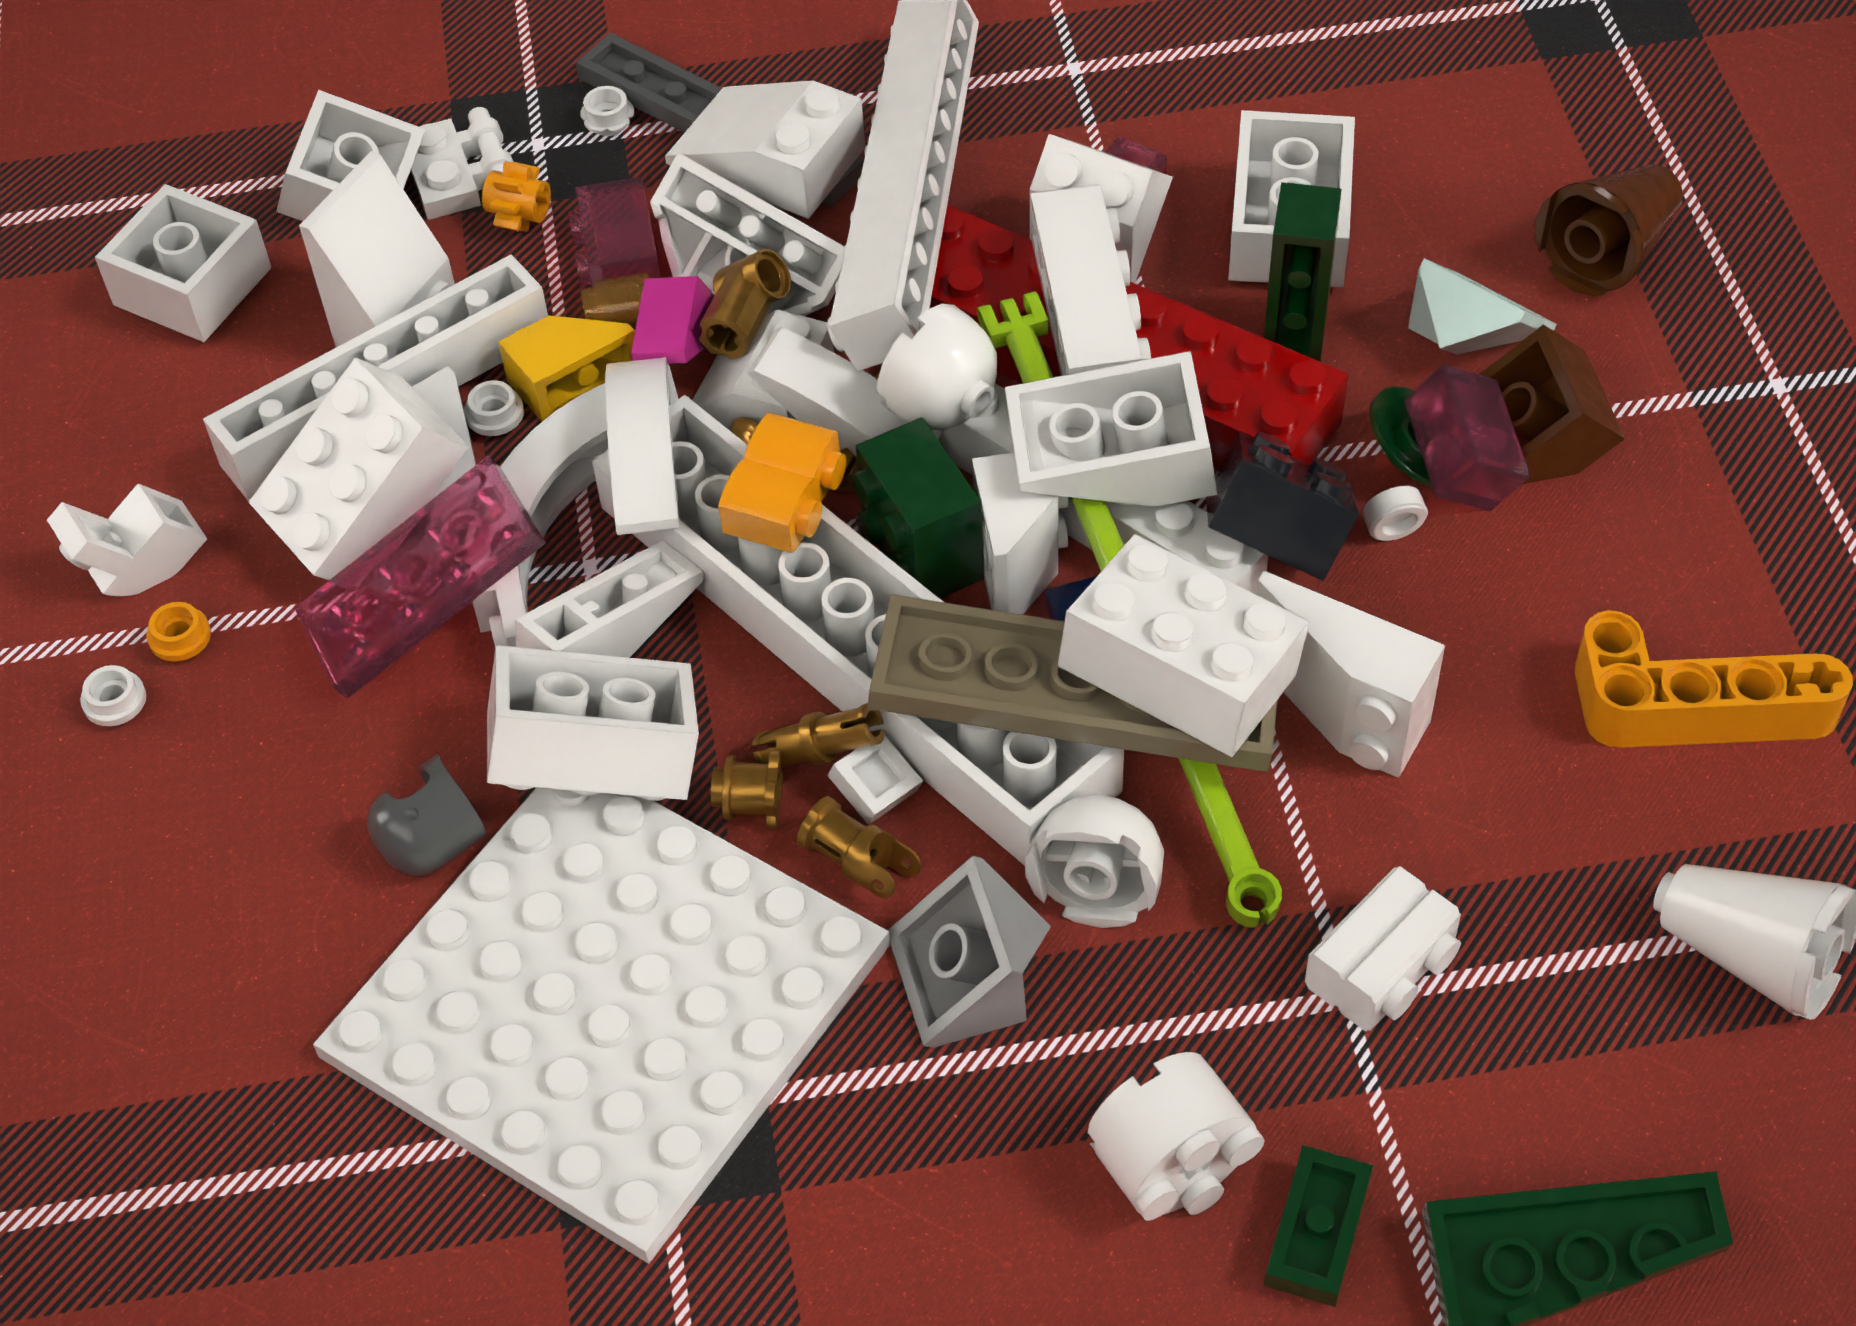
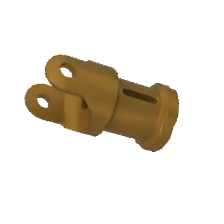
[796,796,921,898]

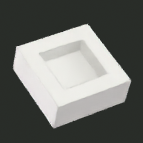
[827,736,923,825]

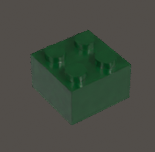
[852,417,984,599]

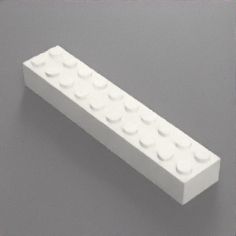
[592,395,1124,866]

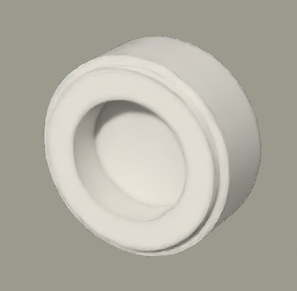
[1362,486,1428,541]

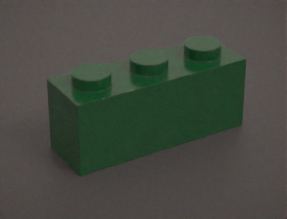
[1264,182,1342,362]

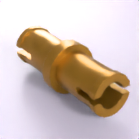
[752,703,885,768]

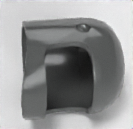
[367,753,487,877]

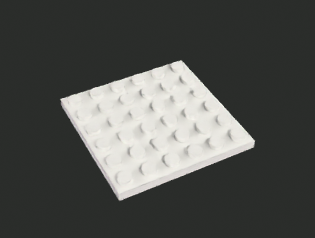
[313,787,890,1264]

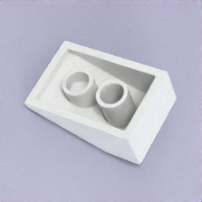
[665,80,865,219]
[299,151,455,347]
[1005,351,1218,507]
[1257,571,1445,778]

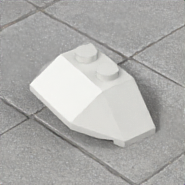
[650,152,844,316]

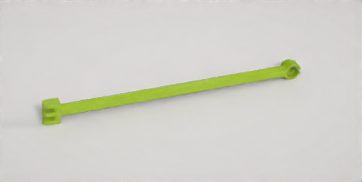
[977,291,1282,928]

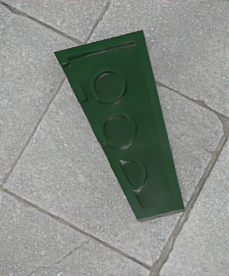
[1422,1171,1733,1326]

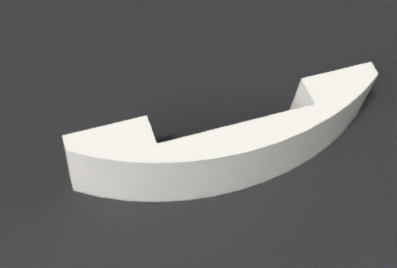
[605,357,680,535]

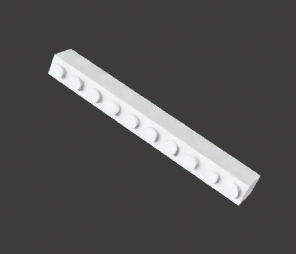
[827,0,979,371]

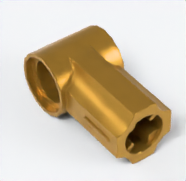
[699,249,791,360]

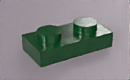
[1264,1145,1373,1307]

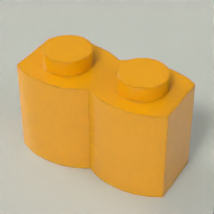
[718,412,846,553]

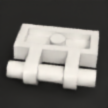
[411,107,514,220]

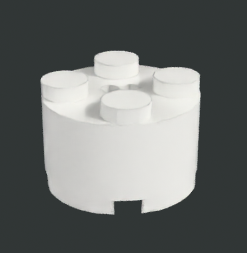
[1088,1052,1265,1221]

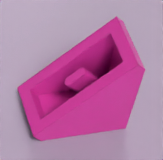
[631,276,715,364]

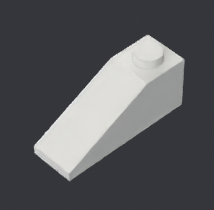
[515,540,704,658]

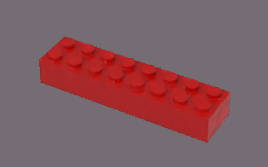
[929,204,1348,471]

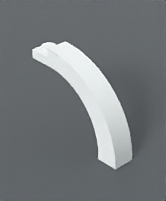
[468,364,678,648]

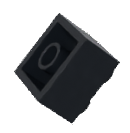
[1206,431,1359,581]

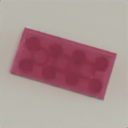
[294,456,546,699]

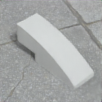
[747,327,943,456]

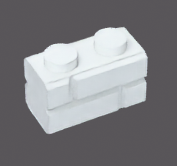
[1305,866,1461,1031]

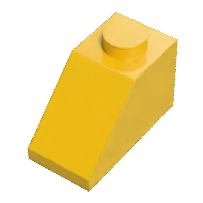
[498,315,635,422]

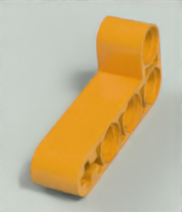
[1575,610,1853,748]

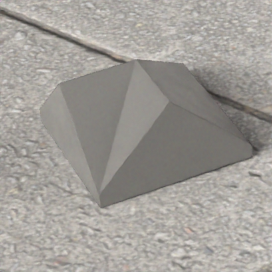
[888,856,1051,1048]

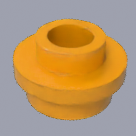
[146,602,211,662]

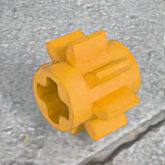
[482,161,551,232]

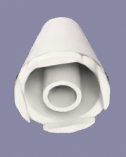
[1653,864,1856,1020]

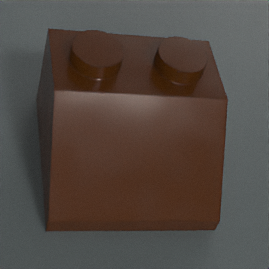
[1451,324,1625,489]

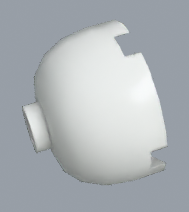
[877,304,997,431]
[1025,794,1164,928]

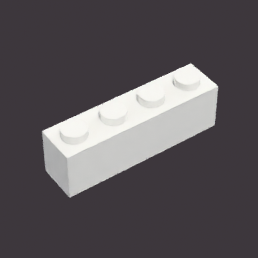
[1031,185,1151,376]

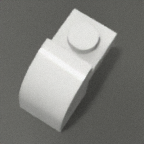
[47,484,207,596]

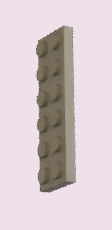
[868,594,1277,772]

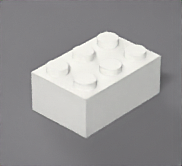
[1228,110,1355,288]
[249,357,469,591]
[1058,534,1310,757]
[487,645,699,801]

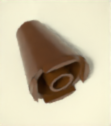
[1535,164,1683,296]

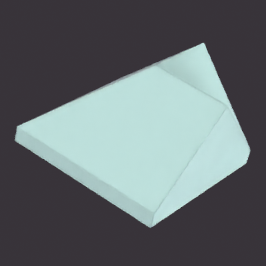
[1408,258,1557,354]

